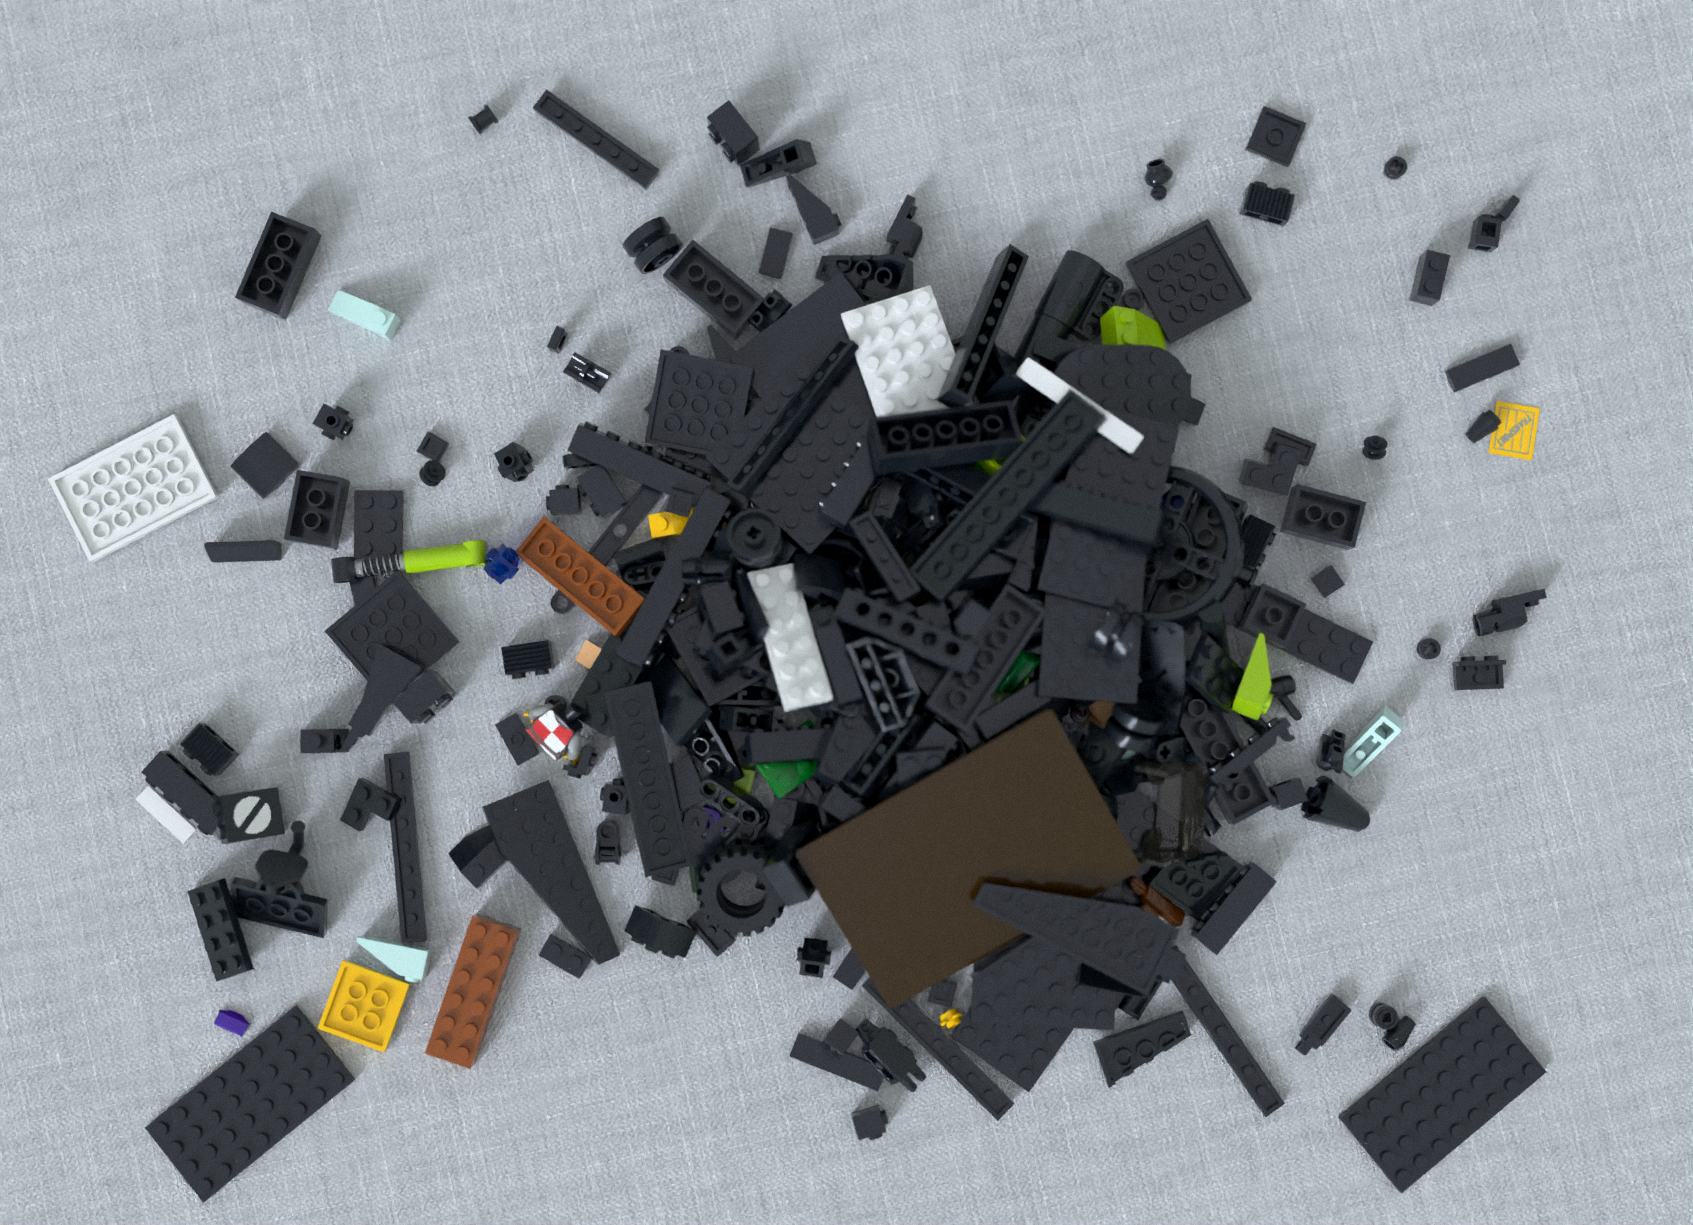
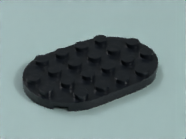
[1048,345,1191,426]

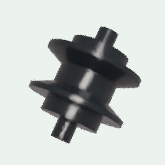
[1362,435,1388,460]
[419,460,446,487]

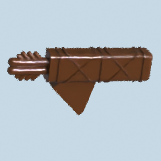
[1130,877,1185,927]

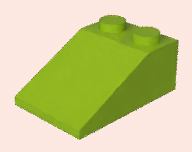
[1100,306,1166,350]
[1231,633,1273,720]

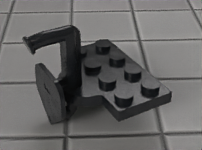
[231,820,328,938]

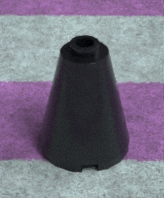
[1301,776,1370,832]

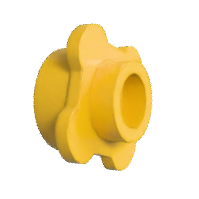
[939,1008,963,1029]

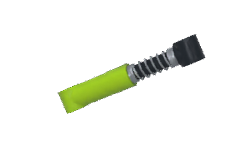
[331,540,487,583]

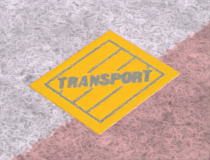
[1488,401,1540,461]

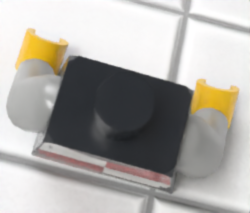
[523,703,583,766]

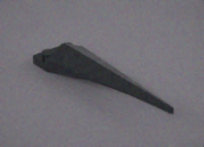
[869,535,1049,596]

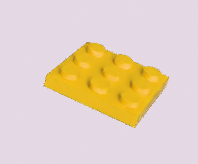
[317,960,411,1053]

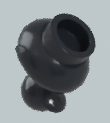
[1145,159,1173,201]

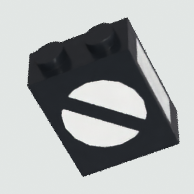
[212,787,285,845]

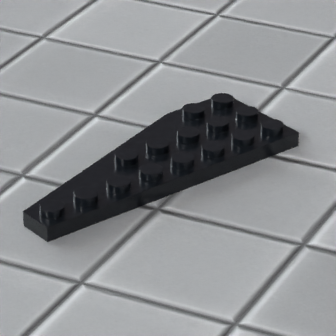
[482,780,620,965]

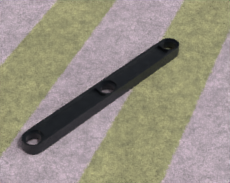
[550,456,672,614]

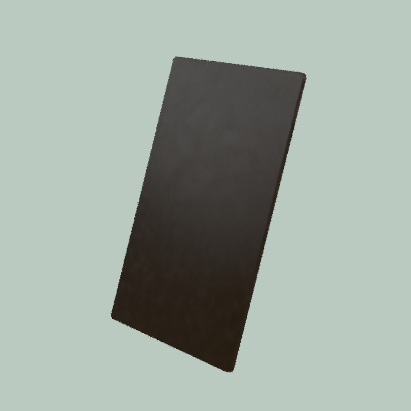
[796,709,1141,1008]

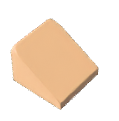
[575,640,602,669]

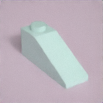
[328,290,401,340]
[1343,705,1403,778]
[357,935,433,982]

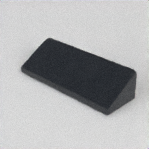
[204,540,282,563]
[1077,963,1151,999]

